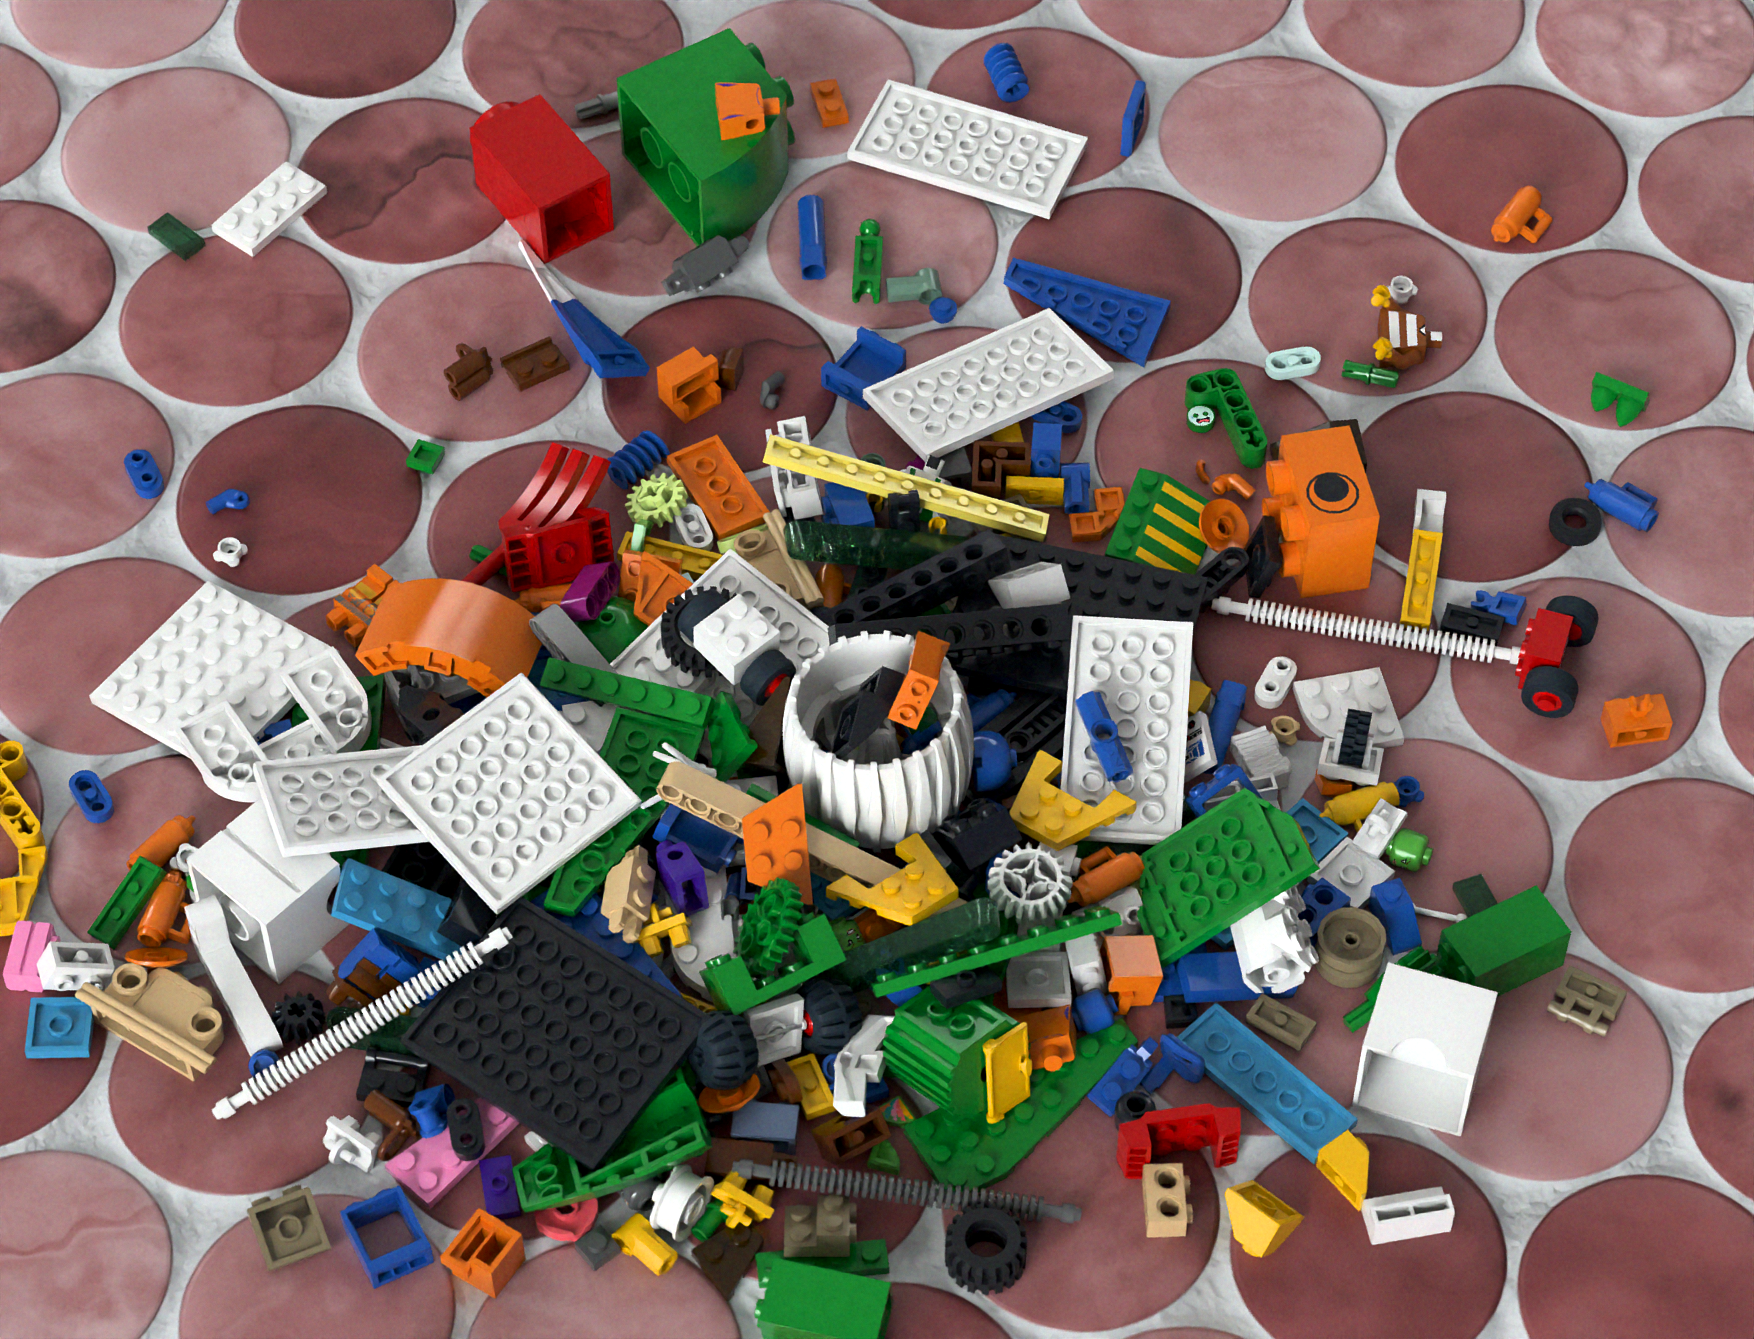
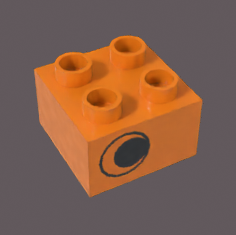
[1262,425,1380,599]

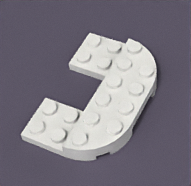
[173,646,372,802]

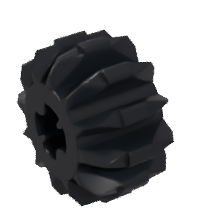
[271,990,326,1046]

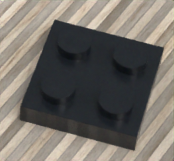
[1243,515,1283,598]

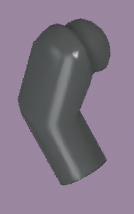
[760,372,785,410]

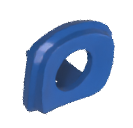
[1140,1033,1205,1095]

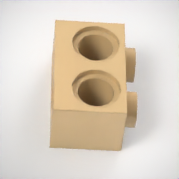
[1142,1163,1193,1237]

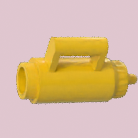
[1319,781,1400,833]

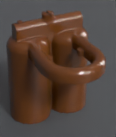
[444,343,493,401]
[363,1089,420,1162]

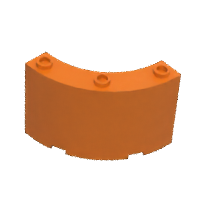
[355,578,542,698]

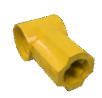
[612,1213,678,1276]

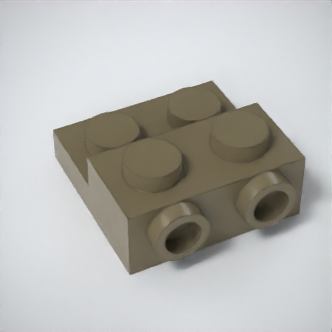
[247,1185,331,1272]
[784,1194,856,1257]

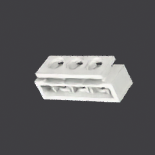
[765,416,823,520]

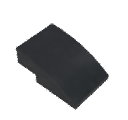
[830,666,905,760]

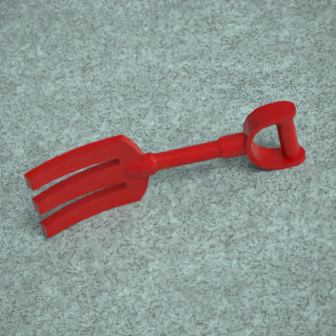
[461,442,611,586]

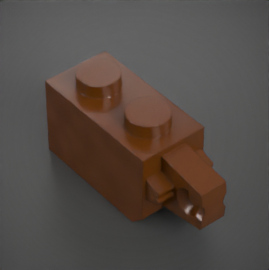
[704,1136,797,1192]

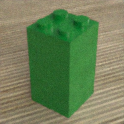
[1436,885,1571,997]
[754,1257,894,1339]

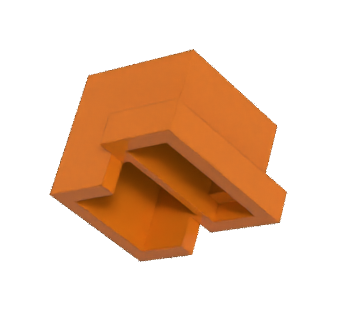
[657,346,722,424]
[1099,935,1163,1015]
[440,1208,526,1299]

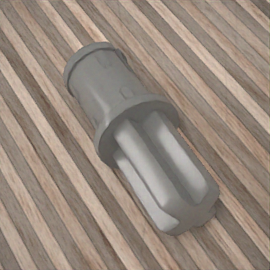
[575,91,619,119]

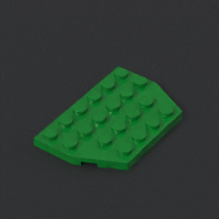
[1137,788,1320,968]

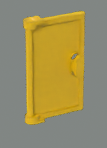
[983,1022,1032,1124]

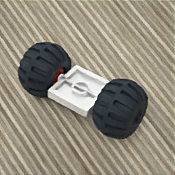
[687,977,862,1090]

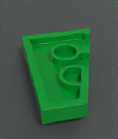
[708,691,758,782]

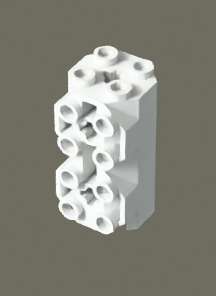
[1230,882,1319,993]

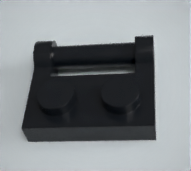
[356,1046,431,1108]

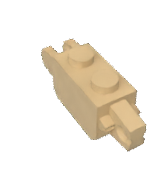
[601,845,656,944]

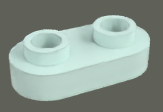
[1265,346,1321,380]

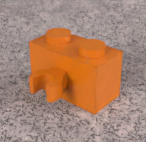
[1600,693,1673,748]

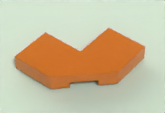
[1069,487,1125,543]

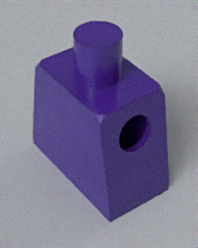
[656,840,709,917]

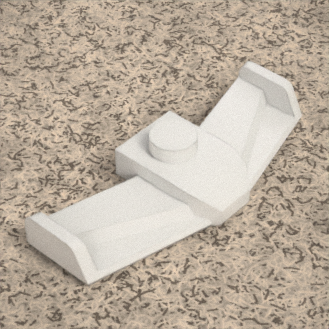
[833,1015,895,1117]

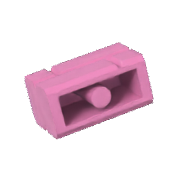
[3,920,60,992]

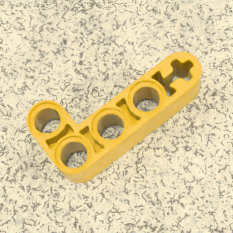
[0,741,45,850]

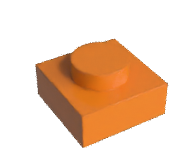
[1315,769,1352,798]

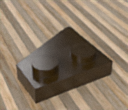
[691,1222,764,1302]

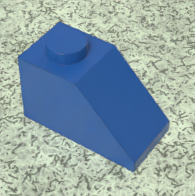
[1368,878,1422,956]

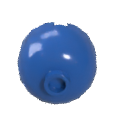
[972,730,1017,792]

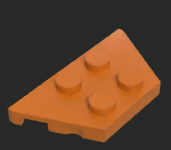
[633,551,693,626]
[742,783,813,905]

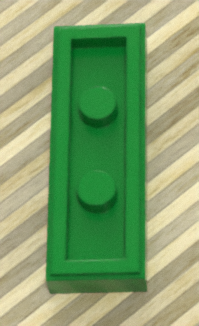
[87,856,167,950]

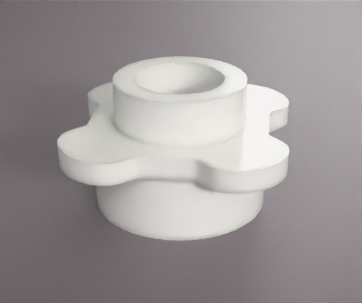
[1386,276,1418,304]
[213,537,248,567]
[170,843,198,877]

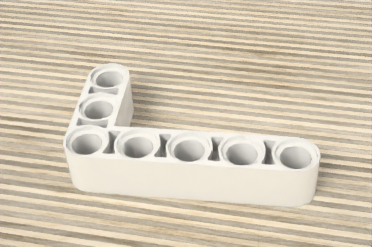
[184,894,283,1057]

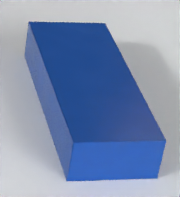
[1176,952,1298,1003]

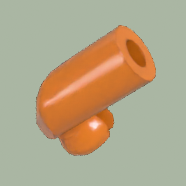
[1212,473,1256,501]

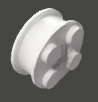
[649,1164,714,1242]

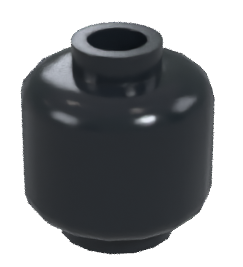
[1114,1091,1156,1131]

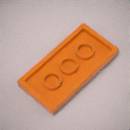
[666,435,769,541]

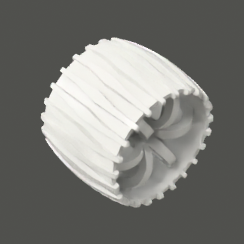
[783,630,974,852]

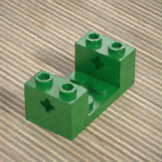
[699,911,847,1015]

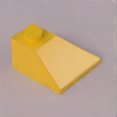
[1225,1180,1304,1257]

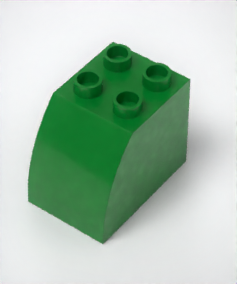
[616,28,795,246]

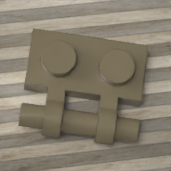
[1547,966,1627,1037]

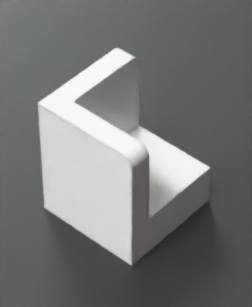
[1413,489,1446,533]

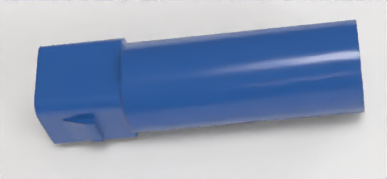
[798,195,827,280]
[1203,680,1247,775]

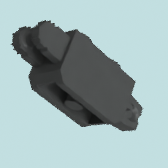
[661,236,750,296]

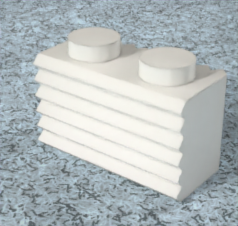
[1230,726,1292,790]
[1065,933,1108,996]

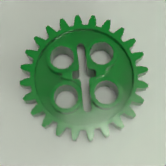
[733,877,803,979]

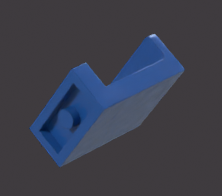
[821,327,906,411]
[652,804,744,875]

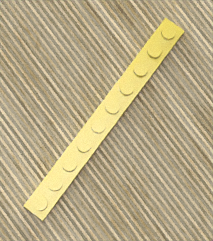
[763,434,1049,542]

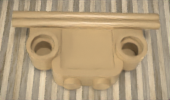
[734,509,824,610]
[75,963,224,1081]

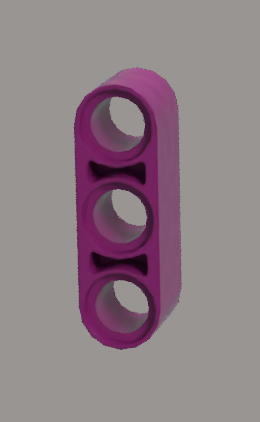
[560,561,620,622]

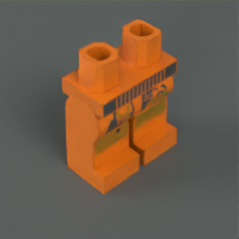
[326,564,400,647]

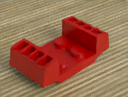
[501,507,615,592]
[1116,1103,1241,1179]

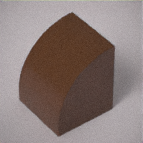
[714,348,744,391]

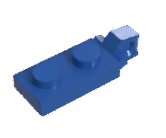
[1086,1036,1159,1117]

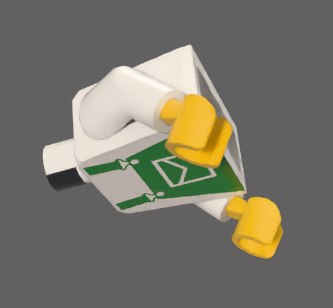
[866,455,953,537]

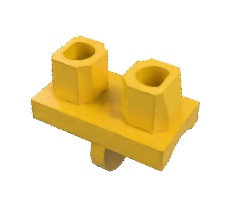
[634,902,693,959]
[710,1171,775,1228]

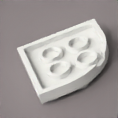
[1292,667,1404,748]

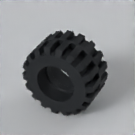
[945,1204,1027,1295]

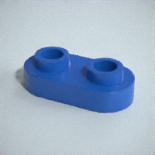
[1031,401,1082,433]
[124,449,164,499]
[69,770,114,823]

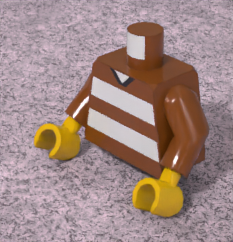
[1371,285,1442,370]

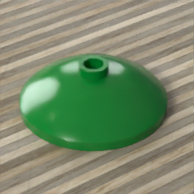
[574,596,649,664]

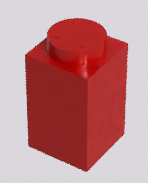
[470,94,614,264]

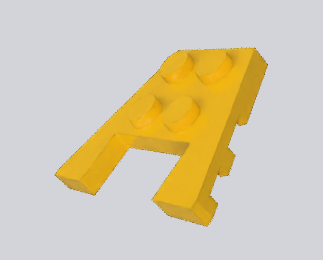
[1009,750,1136,851]
[826,833,958,927]
[0,846,48,936]

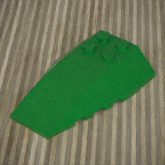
[512,1066,713,1213]

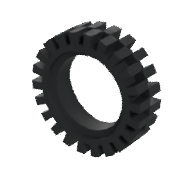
[661,586,738,678]

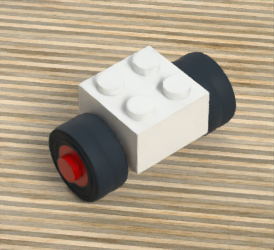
[678,589,796,706]

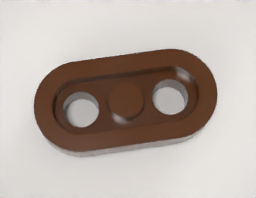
[766,1058,803,1105]

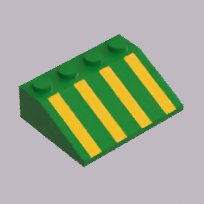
[1105,468,1211,575]

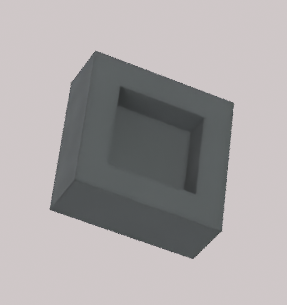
[574,1224,621,1271]

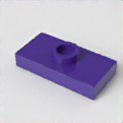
[479,1155,520,1220]

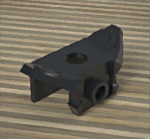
[399,685,464,745]

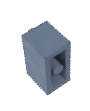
[731,1099,800,1155]

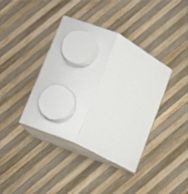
[988,562,1070,609]

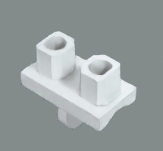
[1352,798,1408,860]
[323,1115,383,1173]

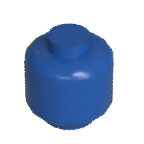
[1071,989,1118,1034]

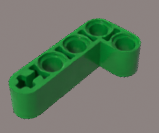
[1184,368,1268,469]

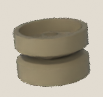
[1315,907,1386,988]

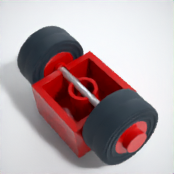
[1515,595,1599,718]

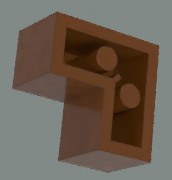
[972,441,1031,500]

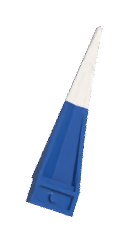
[518,239,650,378]

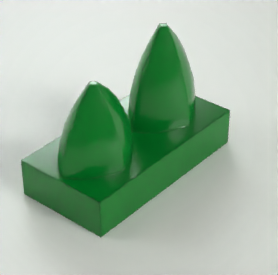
[1591,372,1649,427]

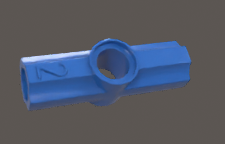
[1075,691,1133,783]

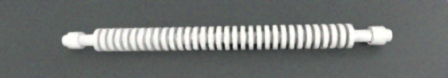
[1212,596,1521,665]
[212,927,513,1120]

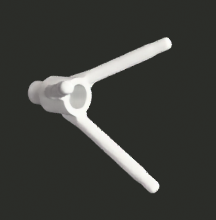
[640,742,717,809]

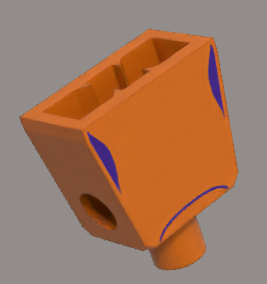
[715,83,780,140]
[1013,1004,1077,1071]

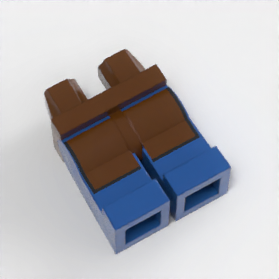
[326,927,423,1018]

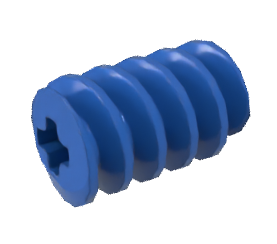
[984,43,1030,103]
[607,430,670,490]

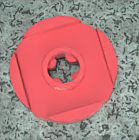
[533,1198,599,1242]

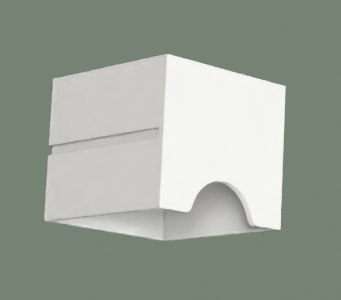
[186,799,350,984]
[1352,963,1498,1137]

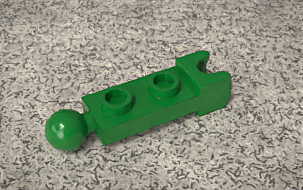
[852,218,883,304]

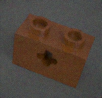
[811,1102,892,1166]

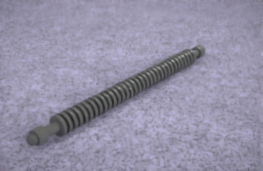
[732,1158,1082,1224]

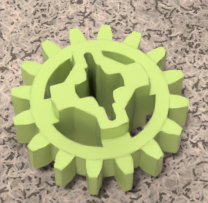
[625,473,689,528]

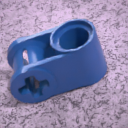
[408,1083,456,1138]

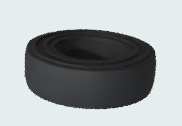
[1549,498,1602,546]

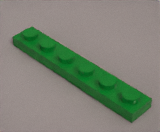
[540,657,716,729]

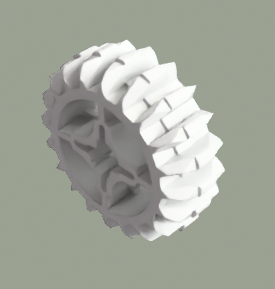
[987,842,1073,926]

